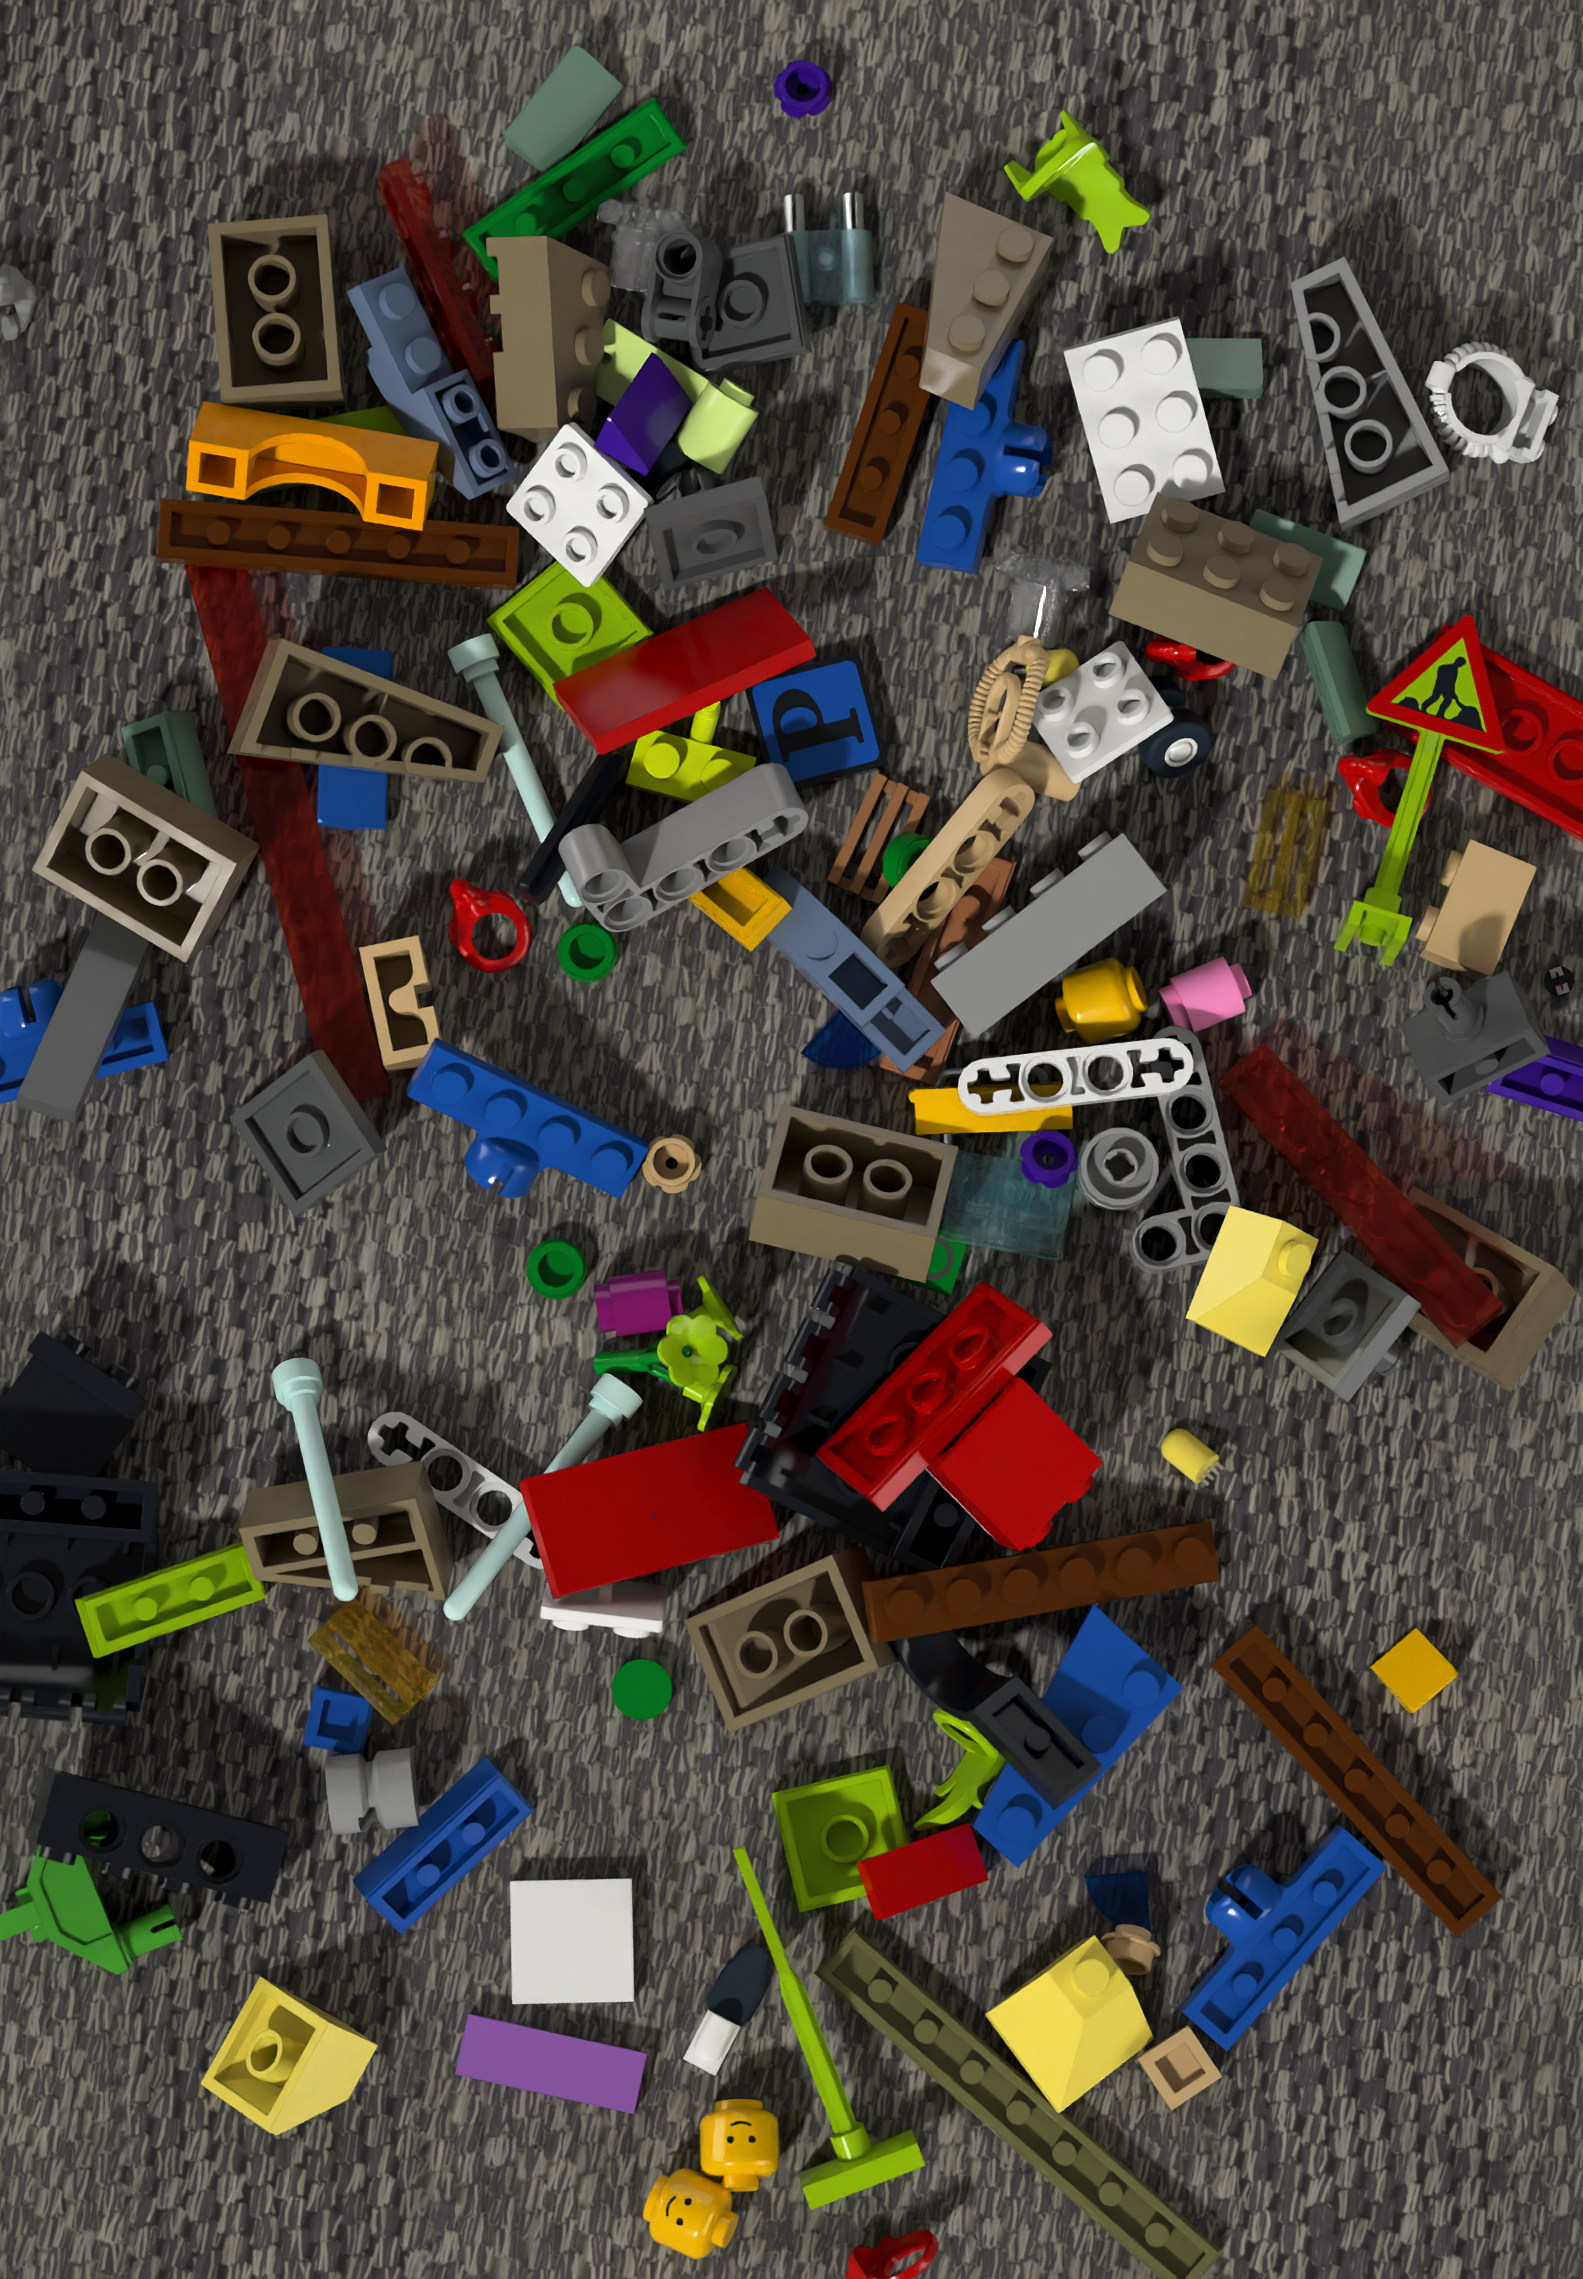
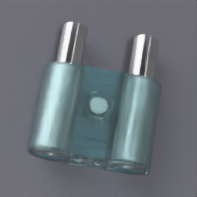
[779,192,875,308]

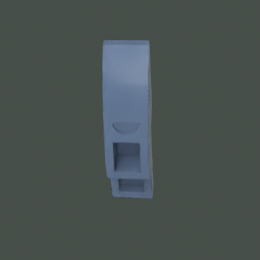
[347,266,519,500]
[761,864,947,1075]

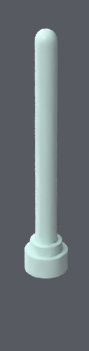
[447,634,584,907]
[272,1358,358,1601]
[443,1373,643,1621]

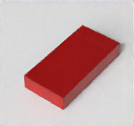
[856,1822,989,1921]

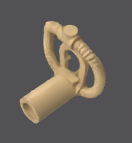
[968,635,1082,802]

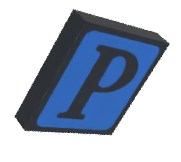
[745,650,889,792]

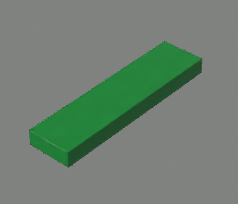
[459,97,687,284]

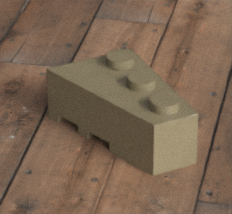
[919,191,1054,411]
[486,236,611,443]
[238,1460,454,1601]

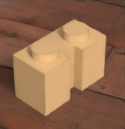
[1415,839,1537,981]
[359,935,443,1073]

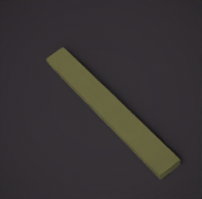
[814,1927,1223,2279]

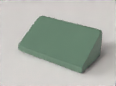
[503,43,624,174]
[1185,338,1264,399]
[1249,509,1367,614]
[1299,621,1377,746]
[121,711,218,819]

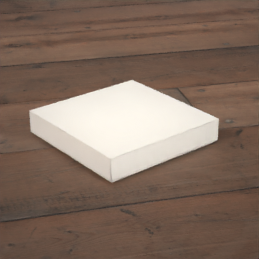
[510,1878,635,2004]

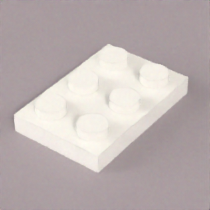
[1063,316,1226,524]

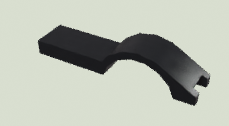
[888,1569,1102,1810]

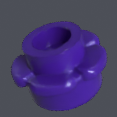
[774,60,832,118]
[1020,1130,1079,1188]

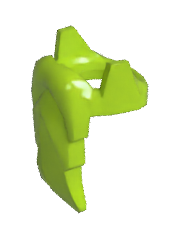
[1003,109,1151,254]

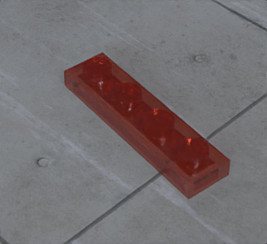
[376,157,499,394]

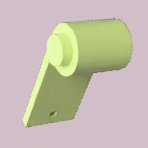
[595,318,759,475]

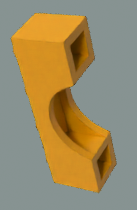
[186,401,439,531]

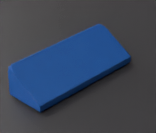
[317,647,392,830]
[353,1757,535,1935]

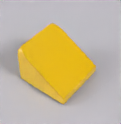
[1370,1628,1459,1713]

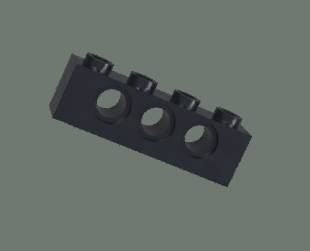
[26,1767,289,1910]

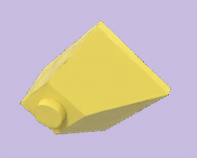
[1185,1205,1319,1357]
[985,1935,1154,2113]
[201,1976,378,2136]

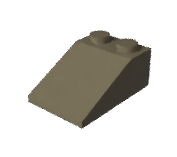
[1362,1185,1577,1392]
[684,1546,900,1733]

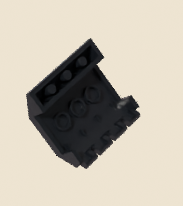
[732,1264,1053,1572]
[0,1470,159,1726]

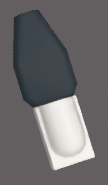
[683,1942,771,2076]

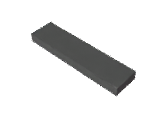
[17,911,154,1124]

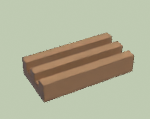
[826,772,931,907]

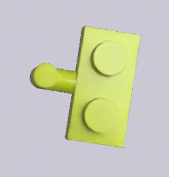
[625,701,757,804]

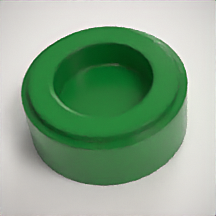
[883,832,934,893]
[557,922,618,983]
[526,1239,587,1300]
[611,1659,673,1720]

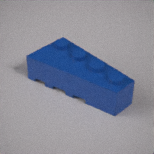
[971,1604,1184,1868]

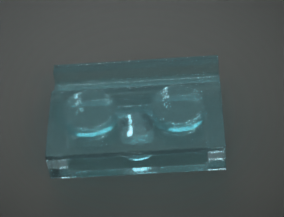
[940,1150,1076,1261]

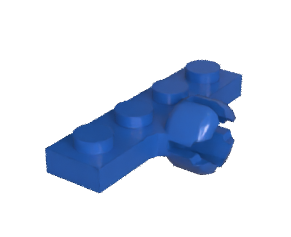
[916,339,1052,574]
[0,979,170,1104]
[406,1037,649,1199]
[1178,1824,1387,2051]

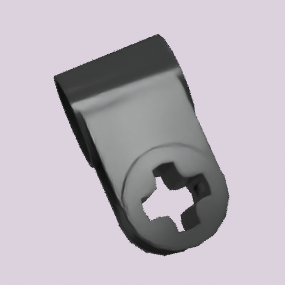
[641,229,723,350]

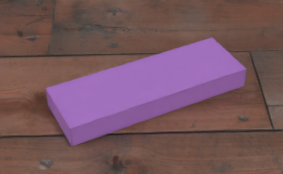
[455,2013,647,2114]

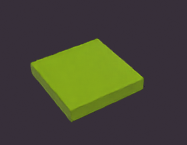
[486,560,654,713]
[771,1765,908,1912]

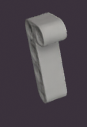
[558,763,809,932]
[1129,1026,1241,1274]

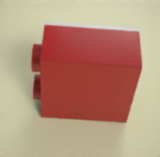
[925,1376,1103,1552]

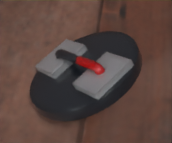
[1544,966,1574,996]

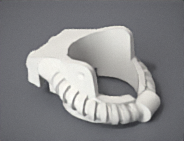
[1425,342,1559,464]

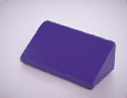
[594,352,693,476]
[1485,1035,1583,1122]

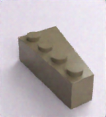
[227,638,505,783]

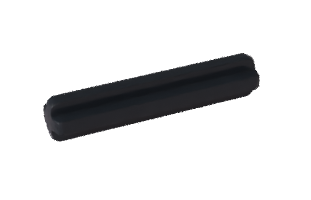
[516,750,629,905]

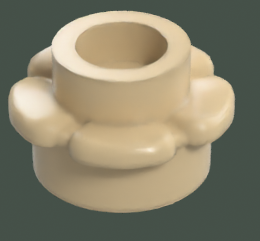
[642,1134,702,1194]
[1101,1924,1160,1975]

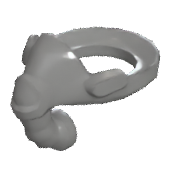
[0,262,38,341]

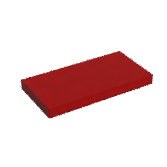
[552,586,816,755]
[1384,623,1583,842]
[816,1280,1053,1512]
[519,1422,780,1600]

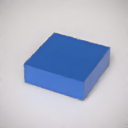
[303,1685,376,1757]

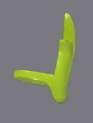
[914,1707,1006,1831]

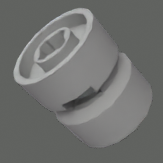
[1077,1128,1159,1212]
[325,1747,420,1835]

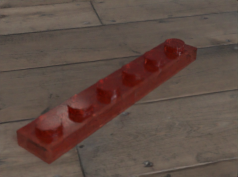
[1218,1042,1503,1349]

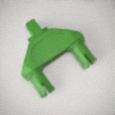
[0,1810,183,1975]

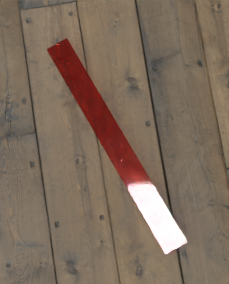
[185,565,391,1103]

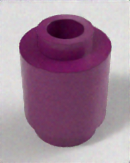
[594,1269,684,1337]

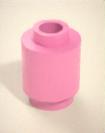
[1158,956,1252,1034]

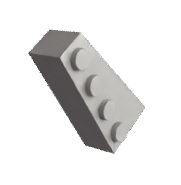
[1290,256,1449,532]
[930,831,1168,1039]

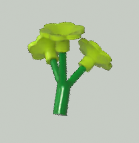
[594,1275,744,1432]

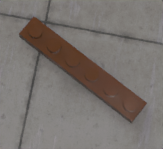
[156,498,520,591]
[862,1521,1220,1643]
[1210,1624,1502,1938]

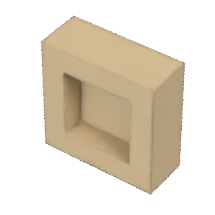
[1136,2024,1222,2111]

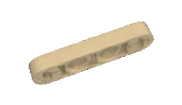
[860,768,1035,969]

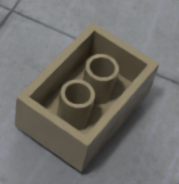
[208,214,346,412]
[1108,492,1324,680]
[32,753,260,963]
[748,1104,958,1283]

